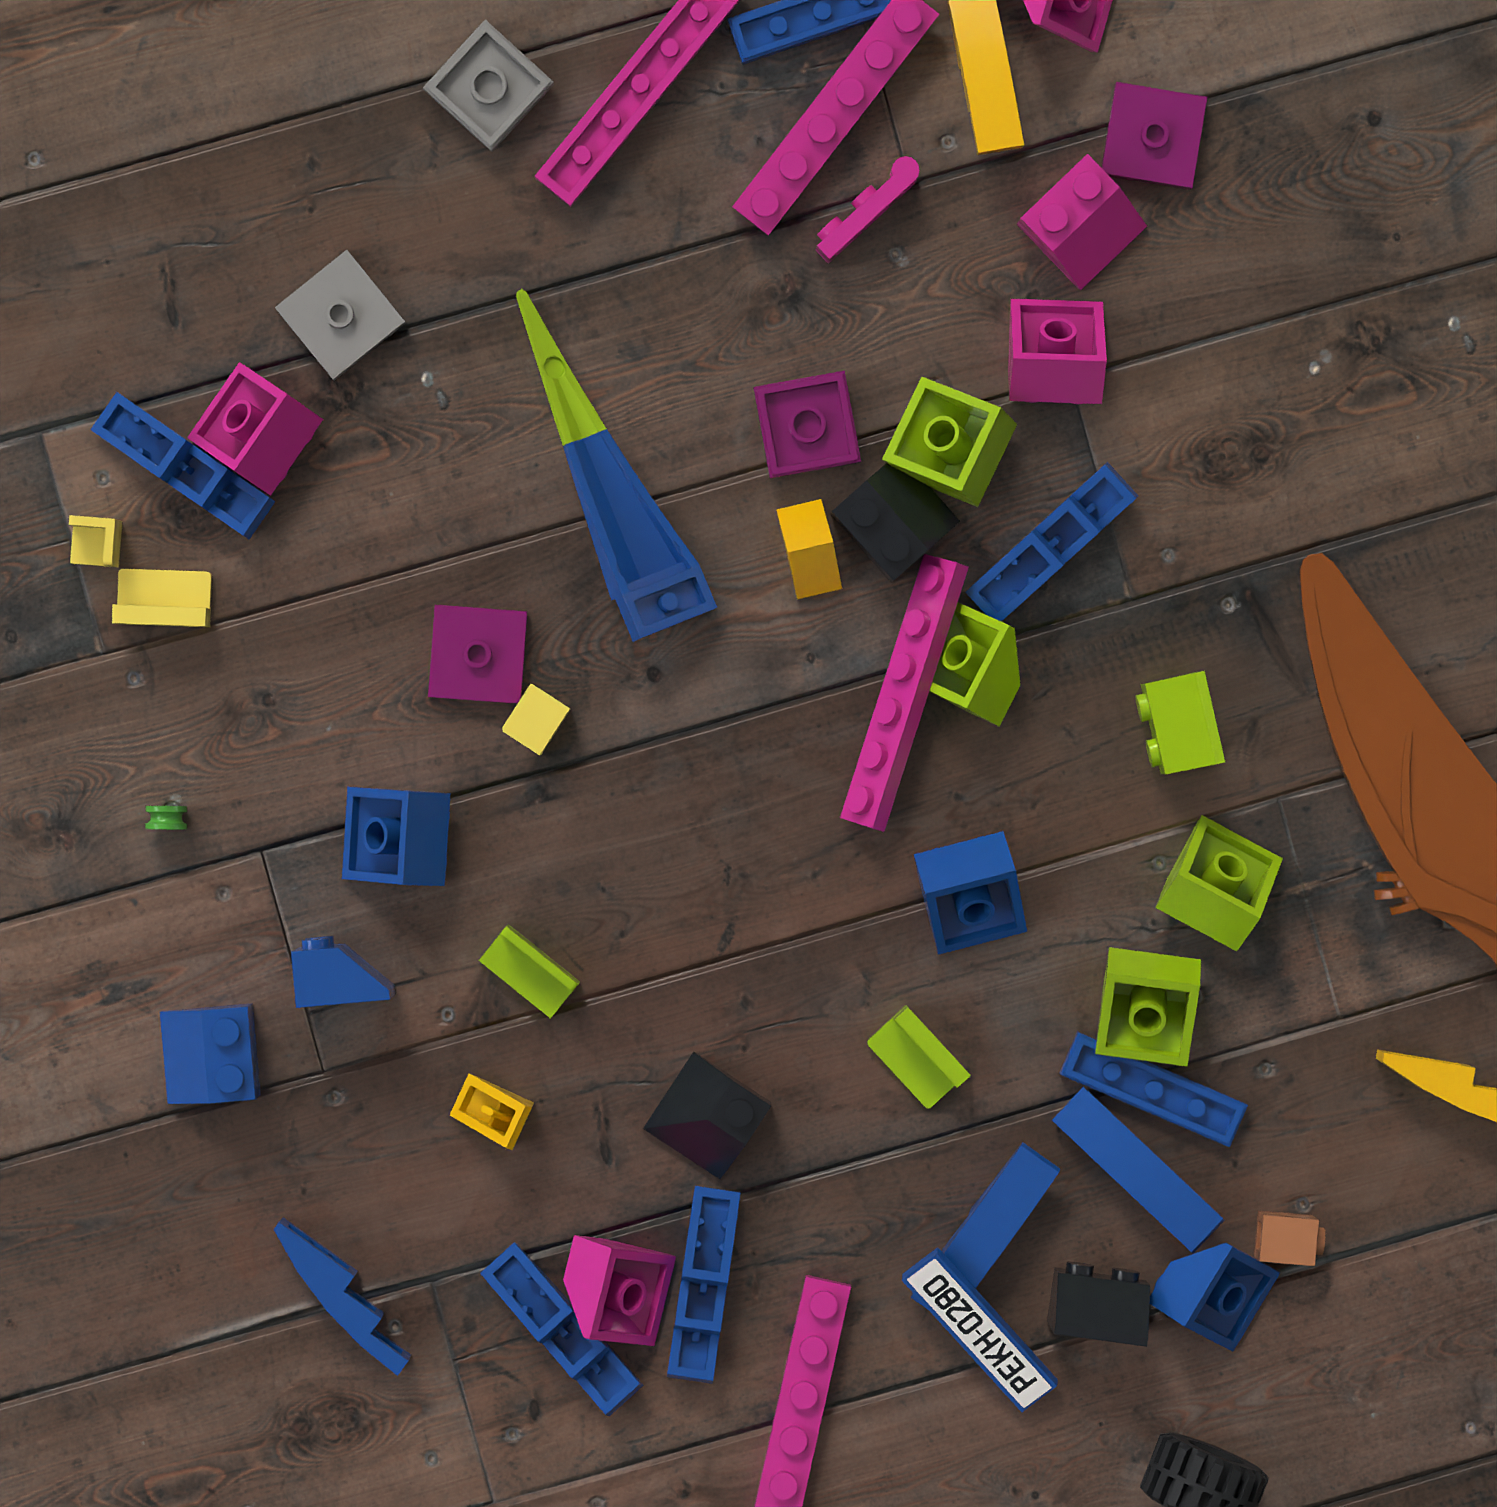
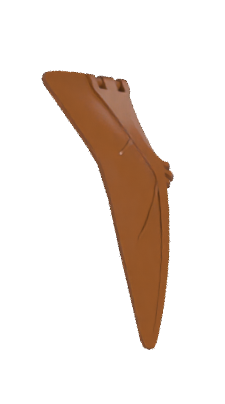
[1300,553,1497,966]

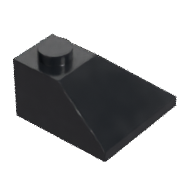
[643,1051,771,1179]

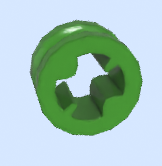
[145,806,187,830]

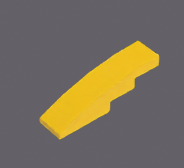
[947,0,1024,155]
[1376,1050,1497,1122]

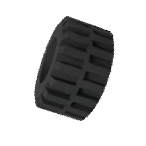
[1140,1433,1269,1507]

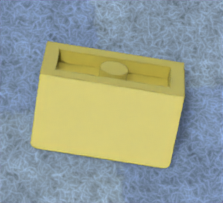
[112,569,212,627]

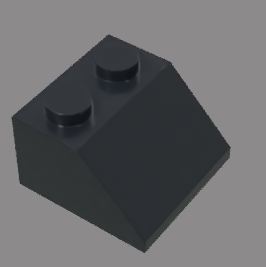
[830,463,960,583]
[1047,1261,1150,1347]

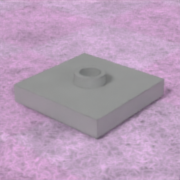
[423,19,554,152]
[275,250,406,381]

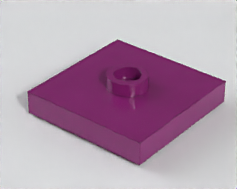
[1101,82,1207,190]
[753,370,861,479]
[428,605,528,704]

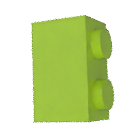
[882,377,1017,507]
[1135,671,1225,775]
[1155,815,1283,951]
[1095,947,1201,1066]

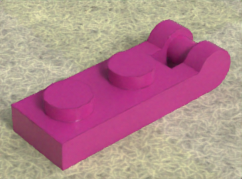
[816,156,920,264]

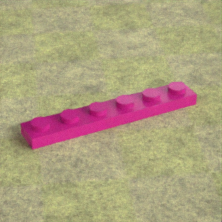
[535,0,740,207]
[732,0,939,235]
[840,554,969,832]
[754,1275,851,1507]

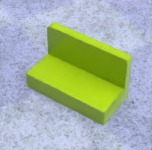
[479,924,580,1019]
[867,1005,971,1109]

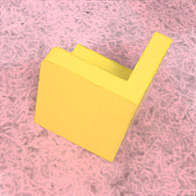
[68,515,122,568]
[502,683,571,755]

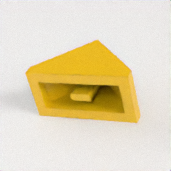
[776,499,842,600]
[450,1074,534,1150]

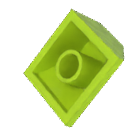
[929,603,1020,727]

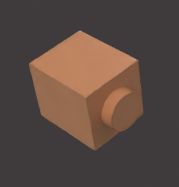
[1254,1210,1325,1266]

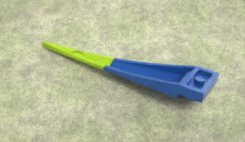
[516,289,717,642]

